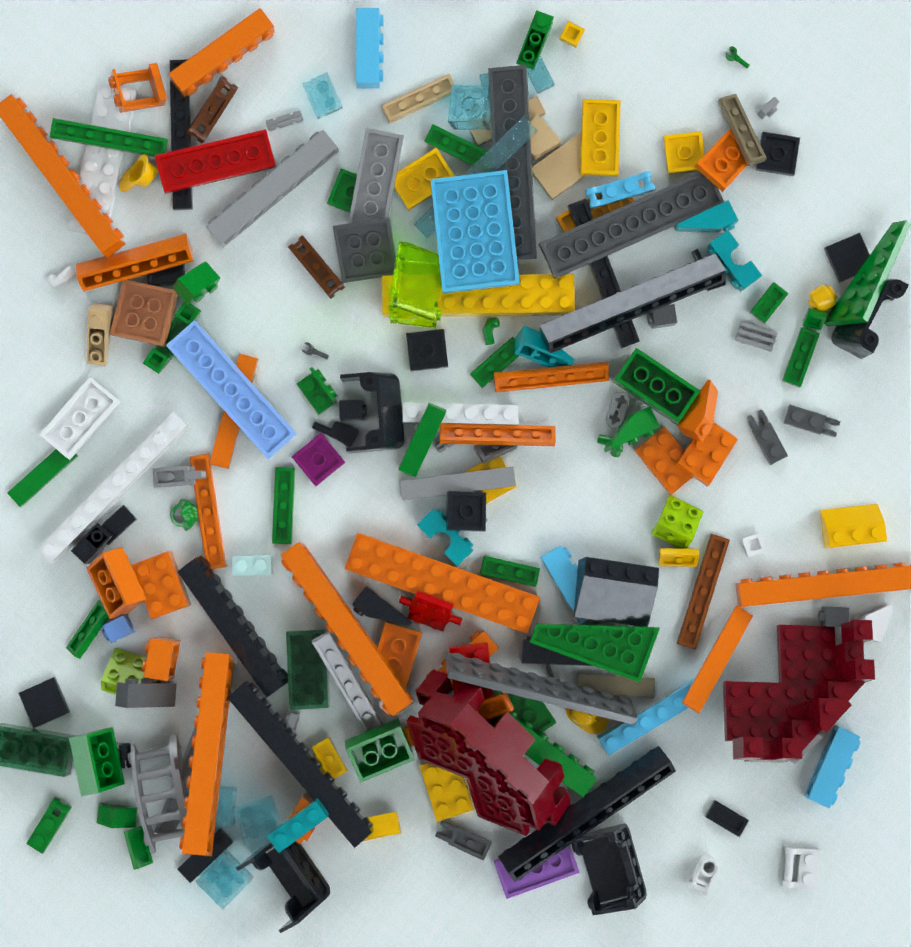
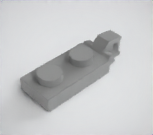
[153,466,206,488]

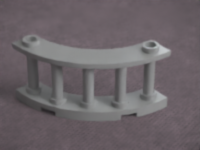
[128,735,188,853]

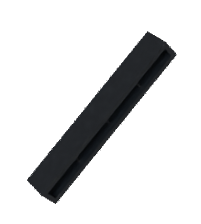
[177,555,290,698]

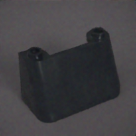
[831,278,909,359]
[572,823,647,916]

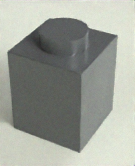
[647,304,678,329]
[818,607,849,627]

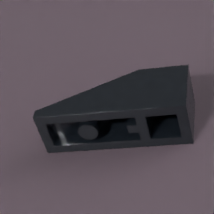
[352,586,412,626]

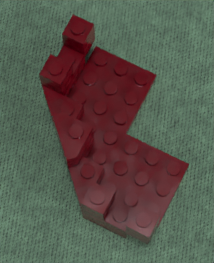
[723,619,875,763]
[406,670,571,836]

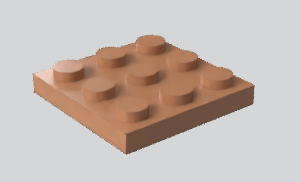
[110,280,178,347]

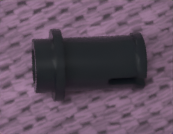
[117,743,132,768]

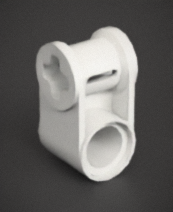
[688,855,718,896]

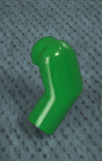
[482,317,500,345]
[597,434,623,457]

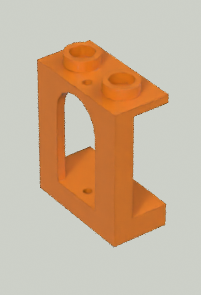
[108,63,167,113]

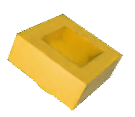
[559,21,585,48]

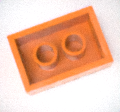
[86,547,146,619]
[132,551,192,619]

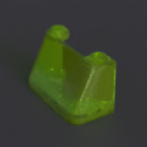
[389,241,442,328]

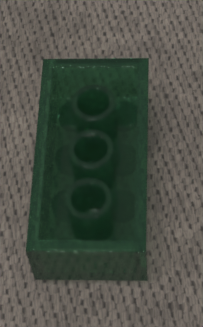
[286,629,330,710]
[0,723,77,777]

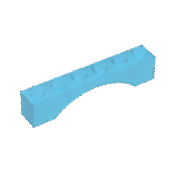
[597,678,695,756]

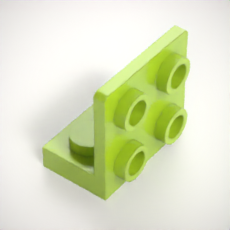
[651,495,704,549]
[101,648,147,695]

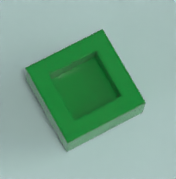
[802,308,827,330]

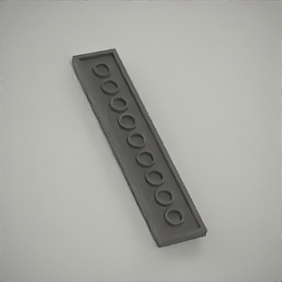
[488,65,537,260]
[539,172,724,279]
[445,653,638,725]

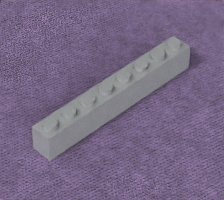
[206,130,339,248]

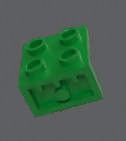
[297,367,338,415]

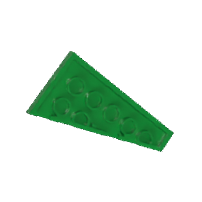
[824,220,911,327]
[529,623,660,683]

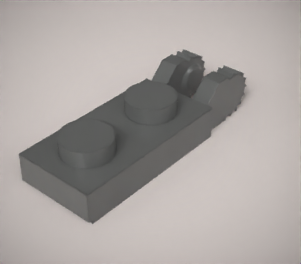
[783,405,841,437]
[747,410,788,465]
[435,820,492,861]

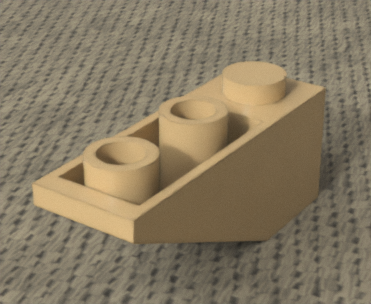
[87,303,113,366]

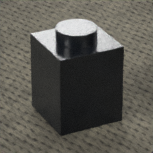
[339,400,367,421]

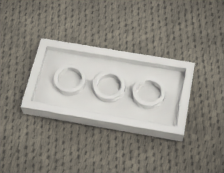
[39,377,120,460]

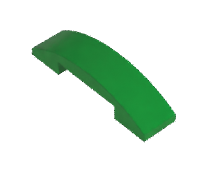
[143,301,201,374]

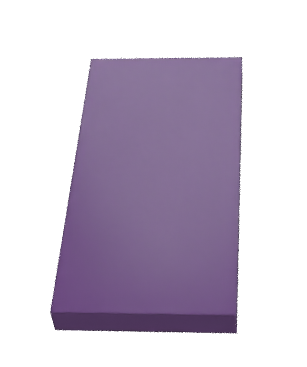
[494,845,580,899]

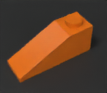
[677,380,718,442]

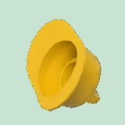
[119,154,159,192]
[566,708,609,734]

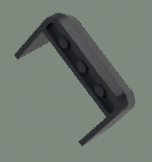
[340,372,405,454]
[236,841,330,933]

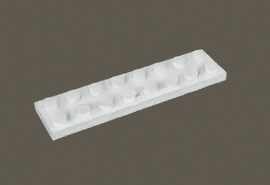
[68,83,138,234]

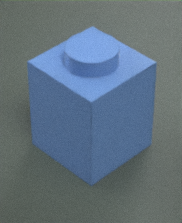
[103,615,136,643]

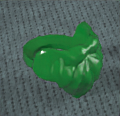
[170,499,198,531]

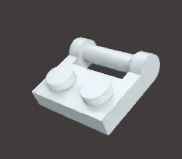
[782,846,820,890]

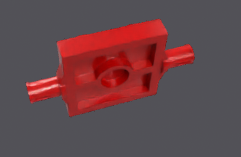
[399,591,463,632]

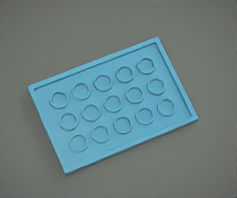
[430,170,520,294]

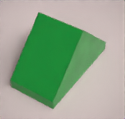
[96,803,138,828]

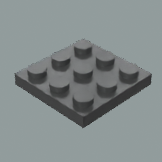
[333,217,399,283]

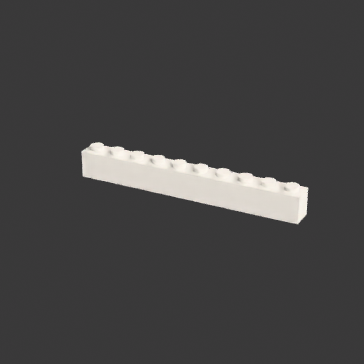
[36,412,190,563]

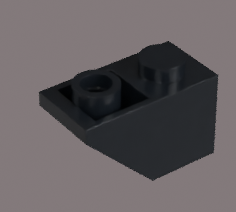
[71,523,112,564]

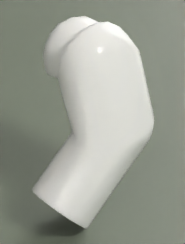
[47,266,76,287]

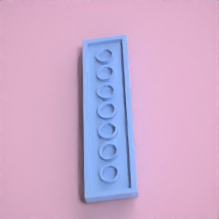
[166,320,297,460]

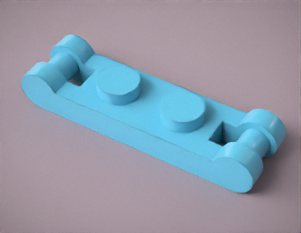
[585,171,656,209]

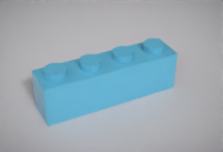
[356,8,384,88]
[540,545,588,624]
[804,725,860,808]

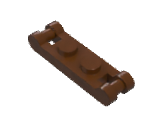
[186,76,238,144]
[288,235,345,299]

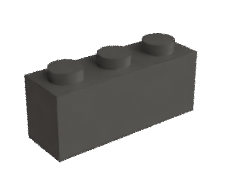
[115,678,177,708]

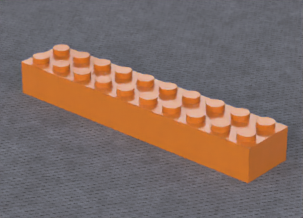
[345,533,540,634]
[280,542,415,716]
[179,652,235,856]

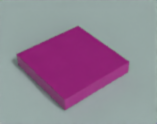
[292,433,346,486]

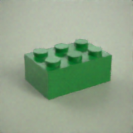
[345,718,415,783]
[69,727,125,796]

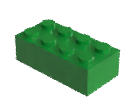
[613,348,700,424]

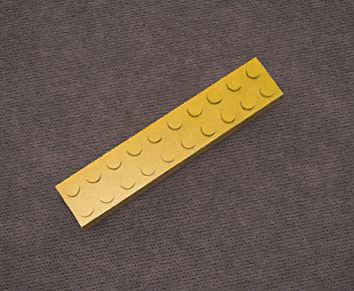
[382,274,575,317]

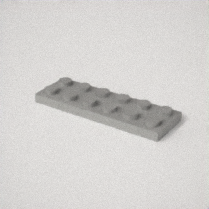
[348,128,404,223]

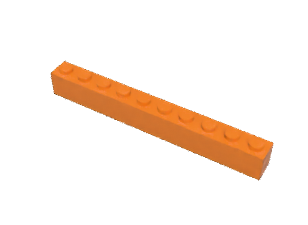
[0,94,126,258]
[736,562,911,607]

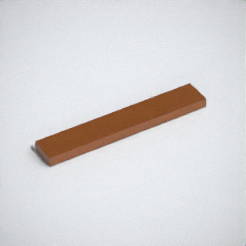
[677,534,730,650]

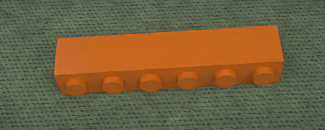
[168,8,275,97]
[76,233,194,292]

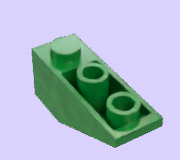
[516,10,554,70]
[604,407,660,453]

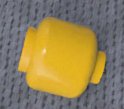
[808,284,838,312]

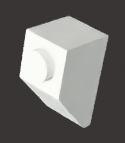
[857,604,894,643]

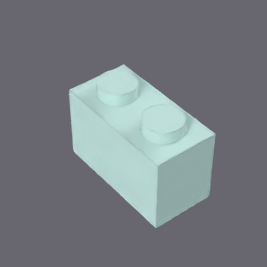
[232,555,274,576]

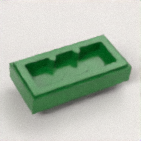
[749,282,789,324]
[124,825,153,870]

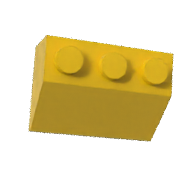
[820,504,887,548]

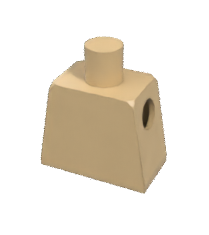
[530,114,561,161]

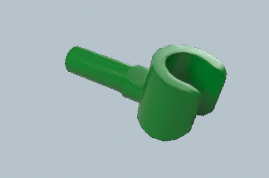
[726,46,750,68]

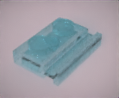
[302,73,343,119]

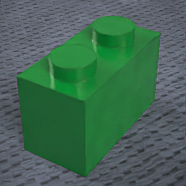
[173,261,221,305]

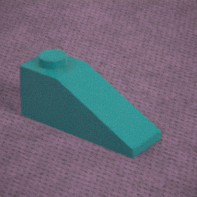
[674,200,739,232]
[514,326,574,367]

